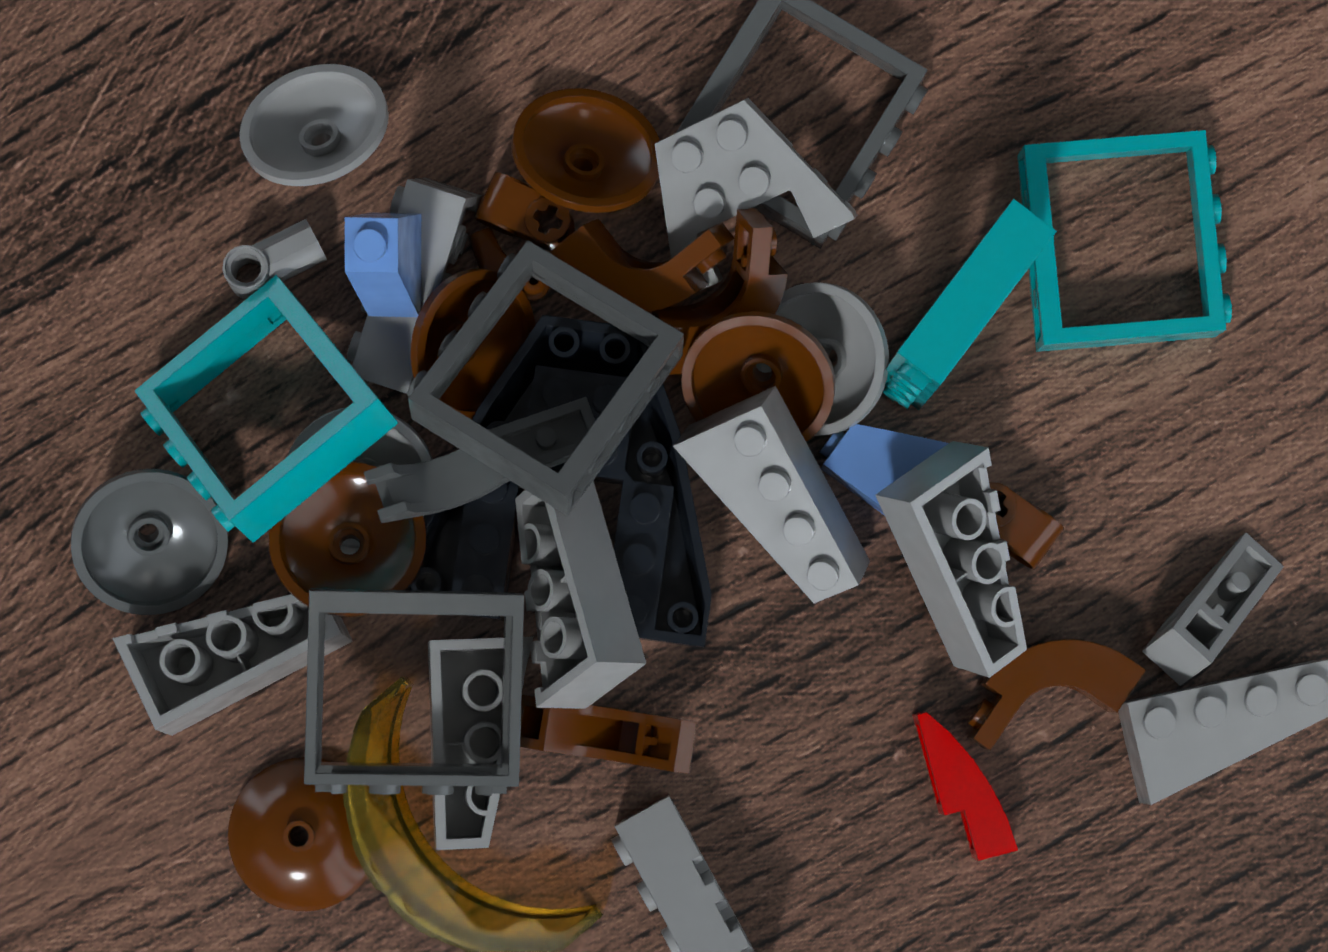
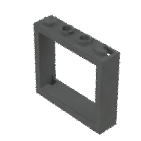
[676,0,929,249]
[407,241,684,516]
[304,588,524,796]

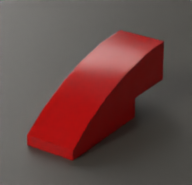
[912,712,1018,861]

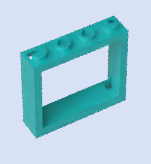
[1017,130,1232,352]
[883,199,1057,410]
[134,275,398,543]

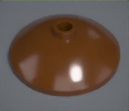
[512,88,660,213]
[410,269,535,420]
[681,311,835,442]
[269,462,426,617]
[228,757,382,912]

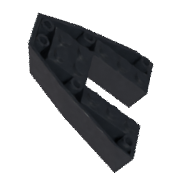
[407,315,712,648]

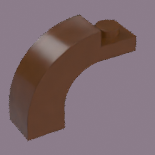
[652,208,788,375]
[549,218,735,312]
[967,639,1146,750]
[520,695,697,774]

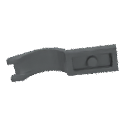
[364,397,596,523]

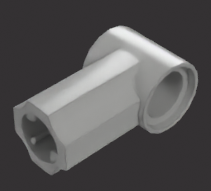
[222,219,327,300]

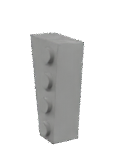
[347,177,482,394]
[673,386,870,603]
[875,441,1027,678]
[515,480,646,709]
[112,594,353,736]
[428,636,534,850]
[1118,659,1328,805]
[611,794,755,952]

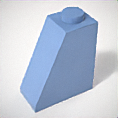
[345,213,422,317]
[819,424,949,516]

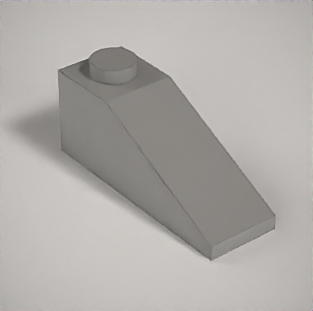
[1142,533,1284,686]

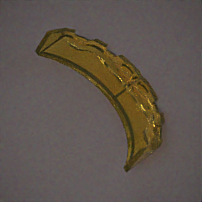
[343,676,605,952]

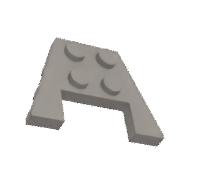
[655,98,858,291]

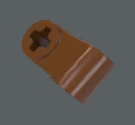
[475,172,575,251]
[989,482,1064,570]

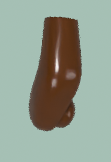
[468,228,550,301]

